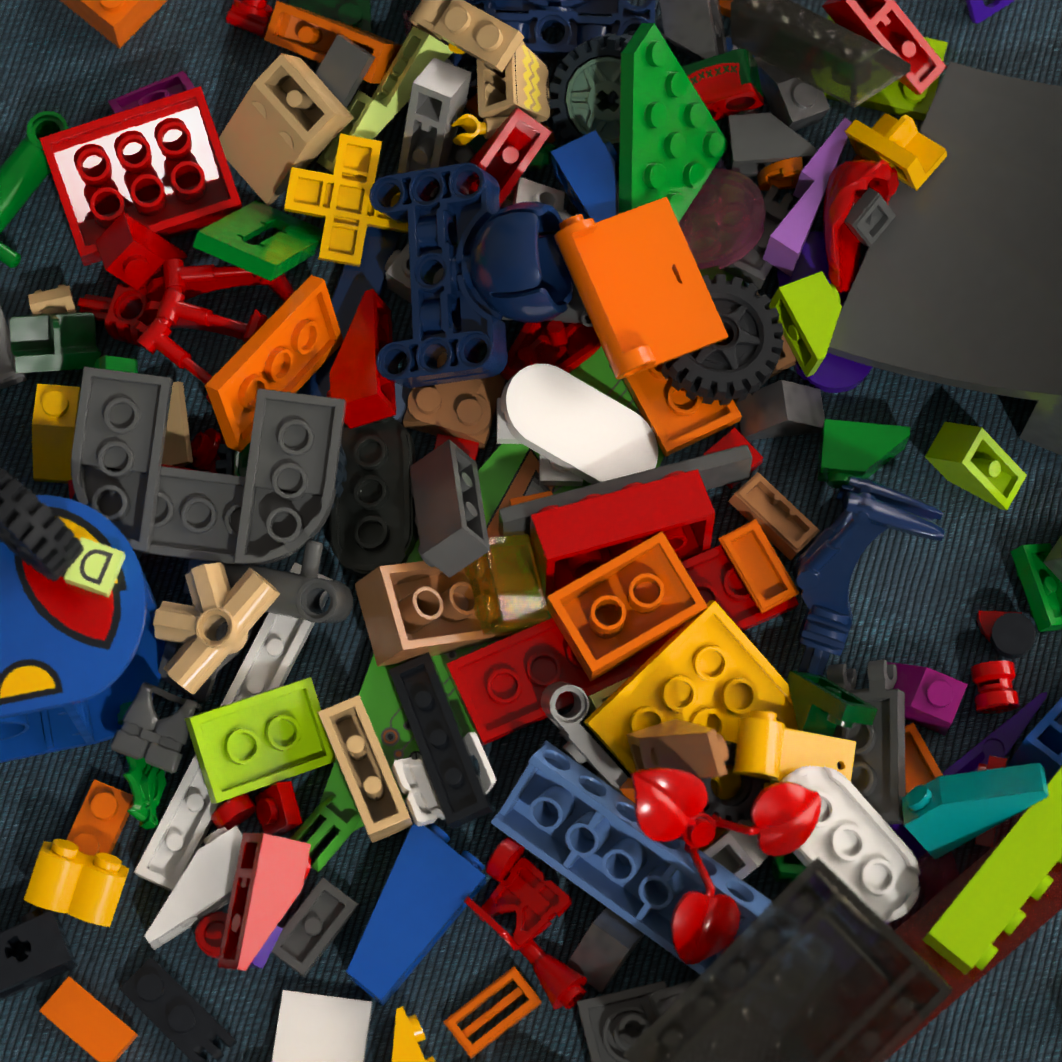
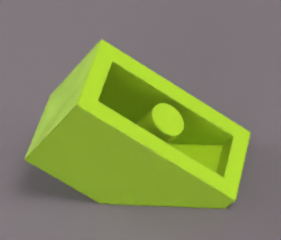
[769,271,842,378]
[925,422,1027,510]

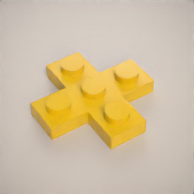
[284,134,408,267]

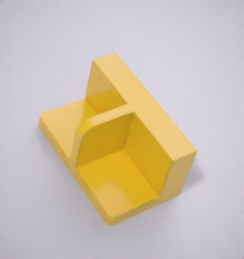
[845,113,947,191]

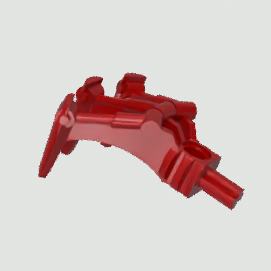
[77,258,294,405]

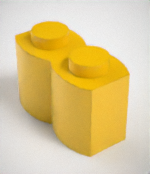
[24,839,129,927]

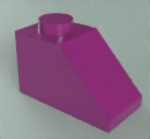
[887,662,968,736]

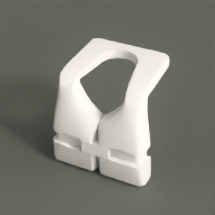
[391,732,496,827]

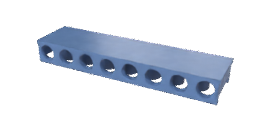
[491,740,840,1032]

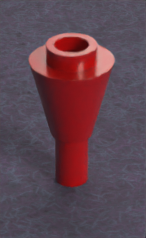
[519,939,587,1009]

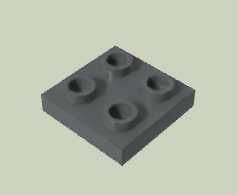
[577,981,685,1062]

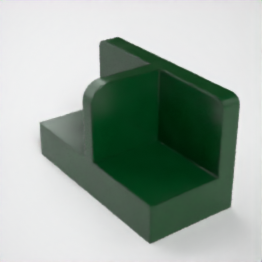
[8,311,101,373]

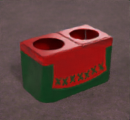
[682,49,764,121]

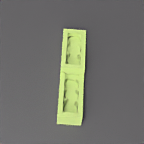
[317,26,453,172]

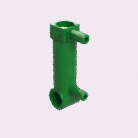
[0,111,69,268]

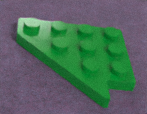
[619,23,729,223]

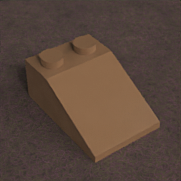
[354,553,512,667]

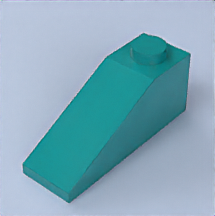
[902,763,1049,860]

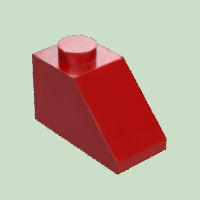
[95,212,187,290]

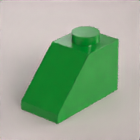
[817,419,911,488]

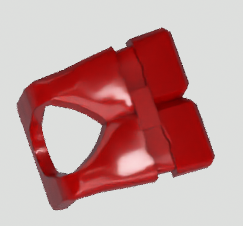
[464,857,572,951]

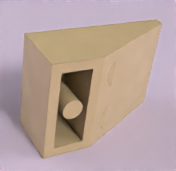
[219,53,354,205]

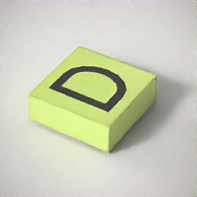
[64,537,126,598]

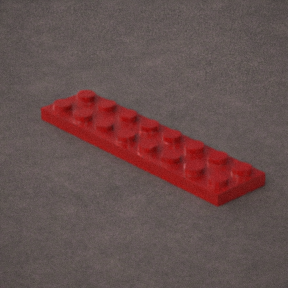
[445,545,799,746]

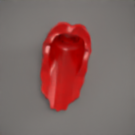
[823,159,899,293]

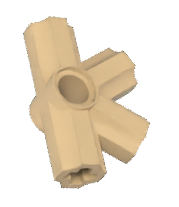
[153,562,280,694]

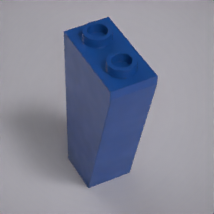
[346,823,486,1007]

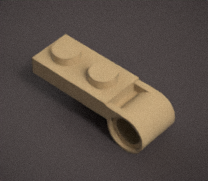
[409,0,524,72]

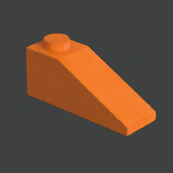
[264,1,402,84]

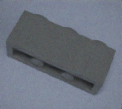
[410,440,490,578]

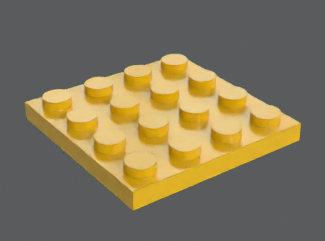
[583,600,798,852]

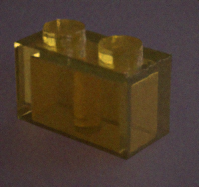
[464,534,549,635]

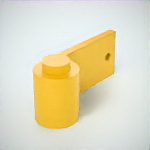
[733,710,856,782]

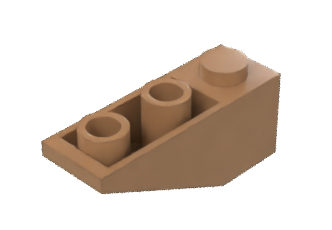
[626,719,729,778]

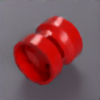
[971,660,1020,714]

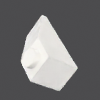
[145,826,243,950]

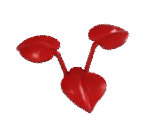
[631,768,821,965]

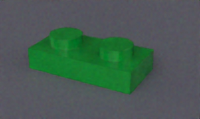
[1011,543,1062,632]

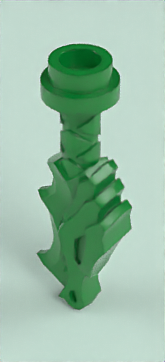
[117,701,167,830]

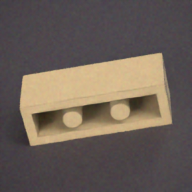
[318,695,413,843]

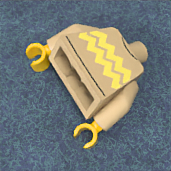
[448,41,554,146]

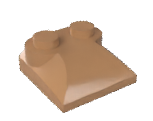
[403,352,507,450]

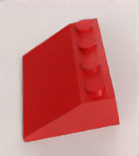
[40,86,242,266]

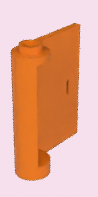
[554,197,729,379]

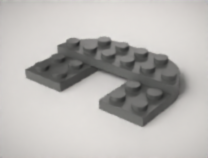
[71,367,346,566]

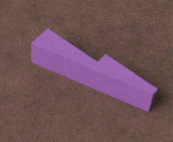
[763,118,852,277]

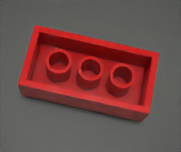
[529,469,715,600]

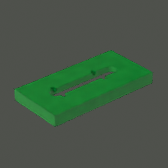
[193,200,323,281]

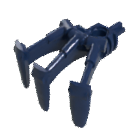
[793,476,945,676]

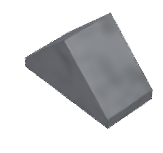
[736,380,825,440]
[566,907,645,994]

